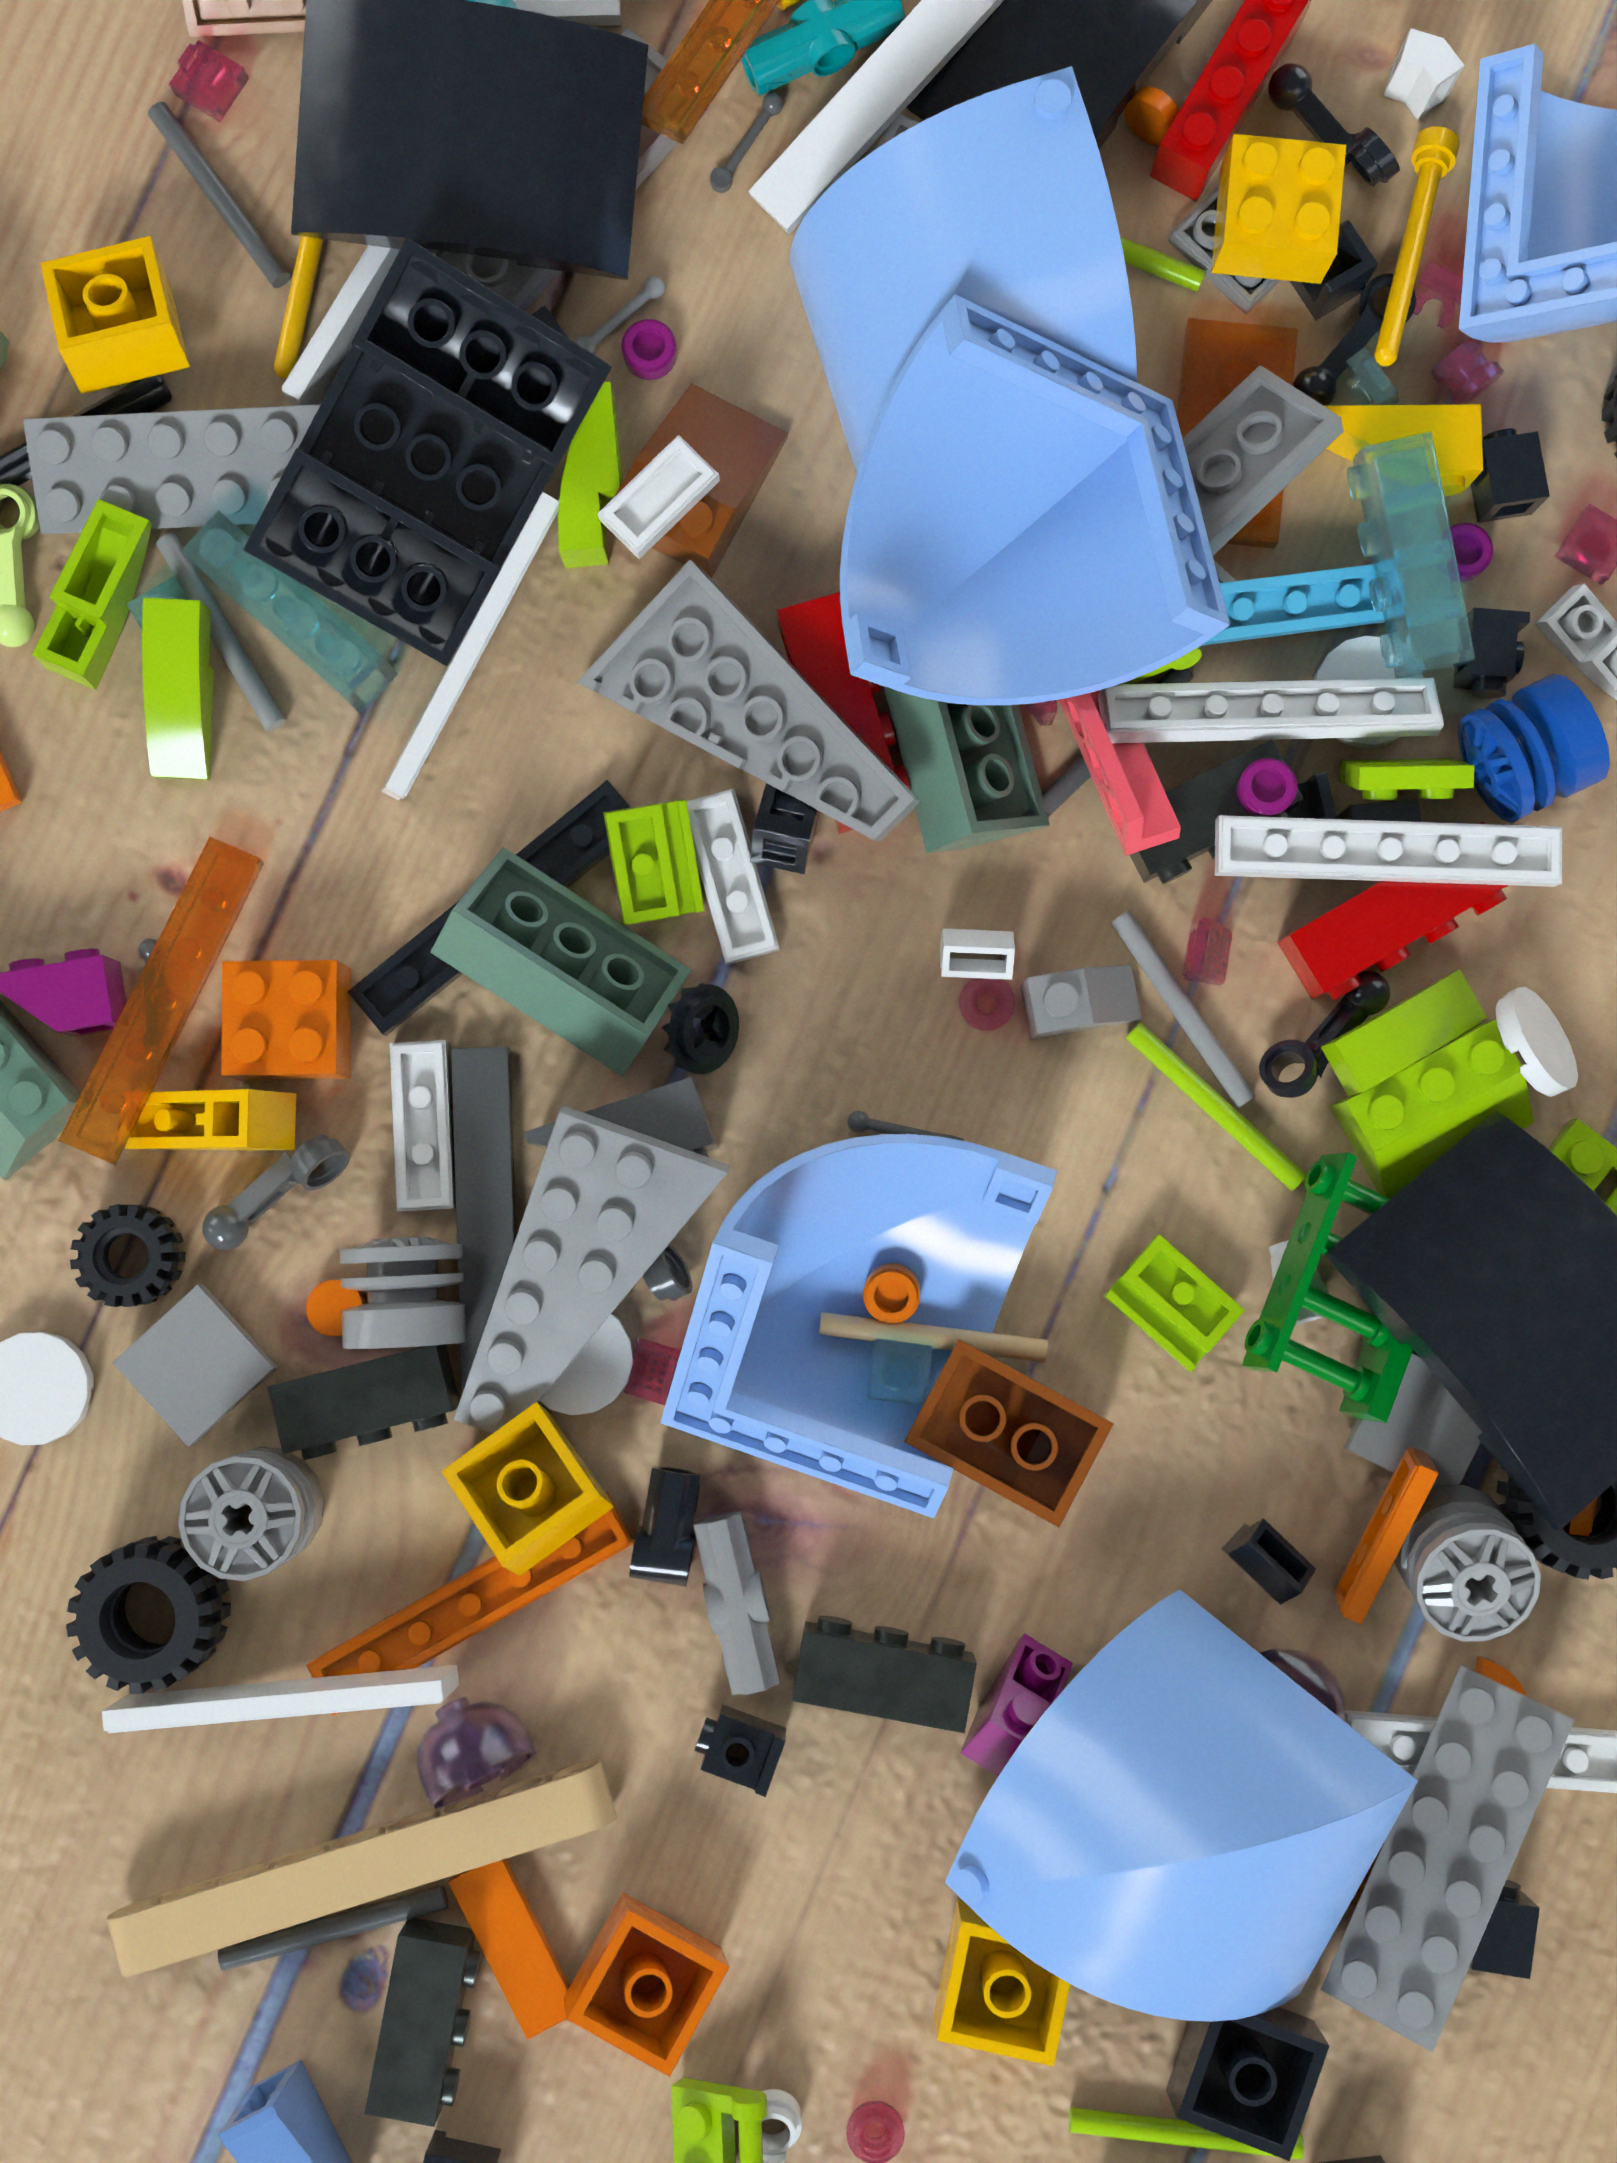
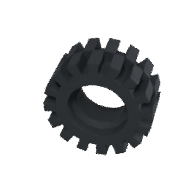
[70,1204,186,1307]

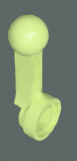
[0,484,40,647]

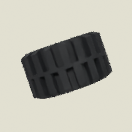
[1496,1468,1617,1580]
[66,1536,231,1694]

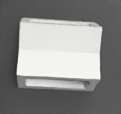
[1383,28,1465,120]
[939,929,1015,980]

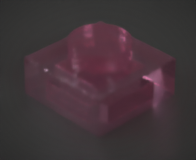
[1554,504,1617,585]

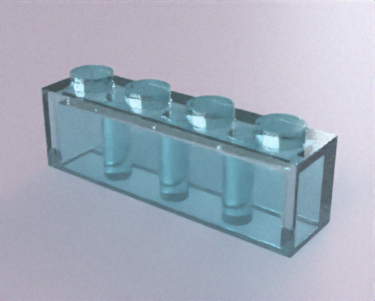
[1347,431,1475,679]
[180,510,398,715]

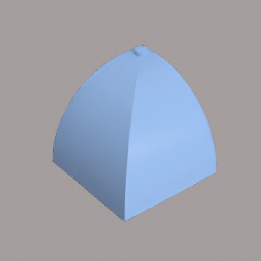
[1459,43,1617,343]
[789,66,1137,473]
[840,294,1230,705]
[660,1134,1057,1518]
[945,1589,1418,2022]

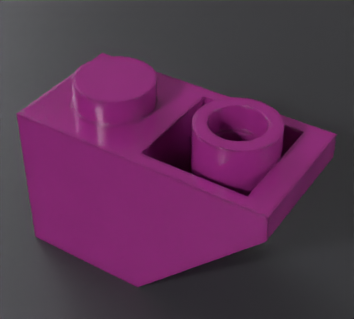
[0,948,130,1037]
[960,1633,1073,1776]

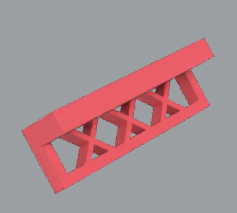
[1059,690,1181,856]

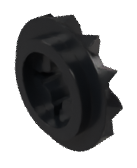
[661,983,739,1074]

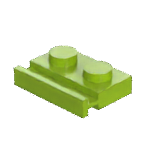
[1339,758,1475,800]
[603,799,704,925]
[1102,1234,1245,1372]

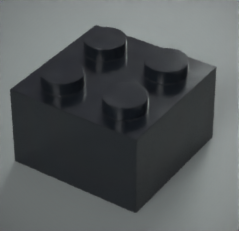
[1166,2007,1330,2161]

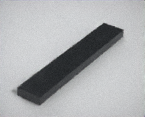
[347,780,631,1036]

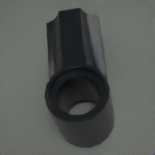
[629,1466,701,1587]

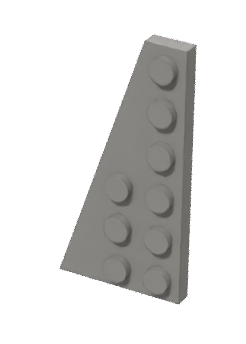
[577,560,921,842]
[454,1105,730,1434]

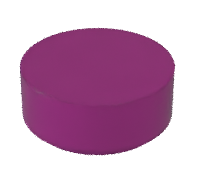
[621,319,677,380]
[1433,523,1493,582]
[1236,758,1297,817]

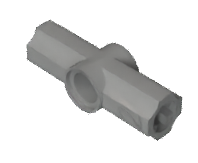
[693,1511,780,1695]

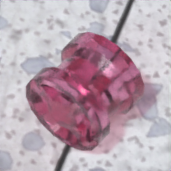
[1431,338,1504,405]

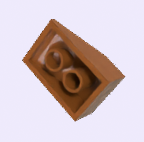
[614,383,788,578]
[904,1339,1114,1528]

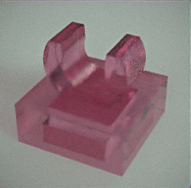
[169,40,249,122]
[1413,259,1463,329]

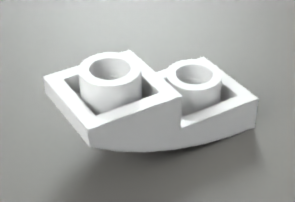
[1535,583,1617,701]

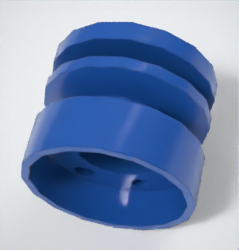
[1458,674,1610,823]

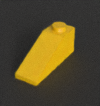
[1324,404,1483,496]
[120,1089,296,1151]

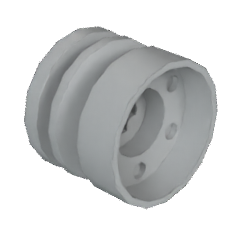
[340,1237,466,1349]
[178,1447,324,1581]
[1394,1485,1541,1642]

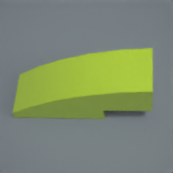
[558,382,623,569]
[32,499,152,690]
[142,598,214,780]
[1321,969,1487,1096]

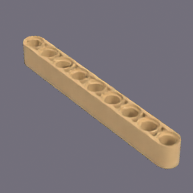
[106,1759,617,1977]

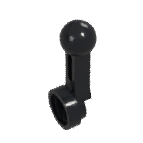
[1268,63,1400,187]
[1292,273,1416,406]
[1259,971,1390,1098]

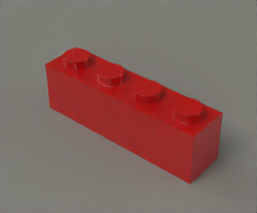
[1150,0,1311,202]
[777,592,910,834]
[1277,821,1508,1001]

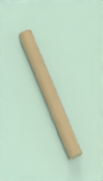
[819,1312,1048,1362]

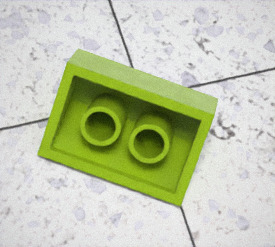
[1330,1019,1534,1199]

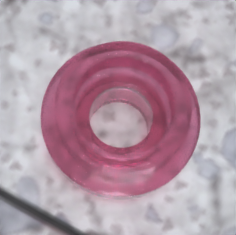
[959,978,1015,1031]
[846,2101,905,2163]

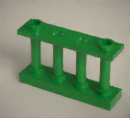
[1241,1152,1413,1423]

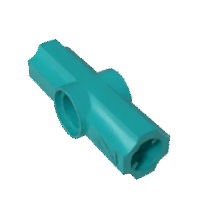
[738,0,906,96]

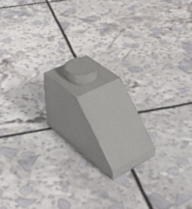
[1021,965,1142,1040]

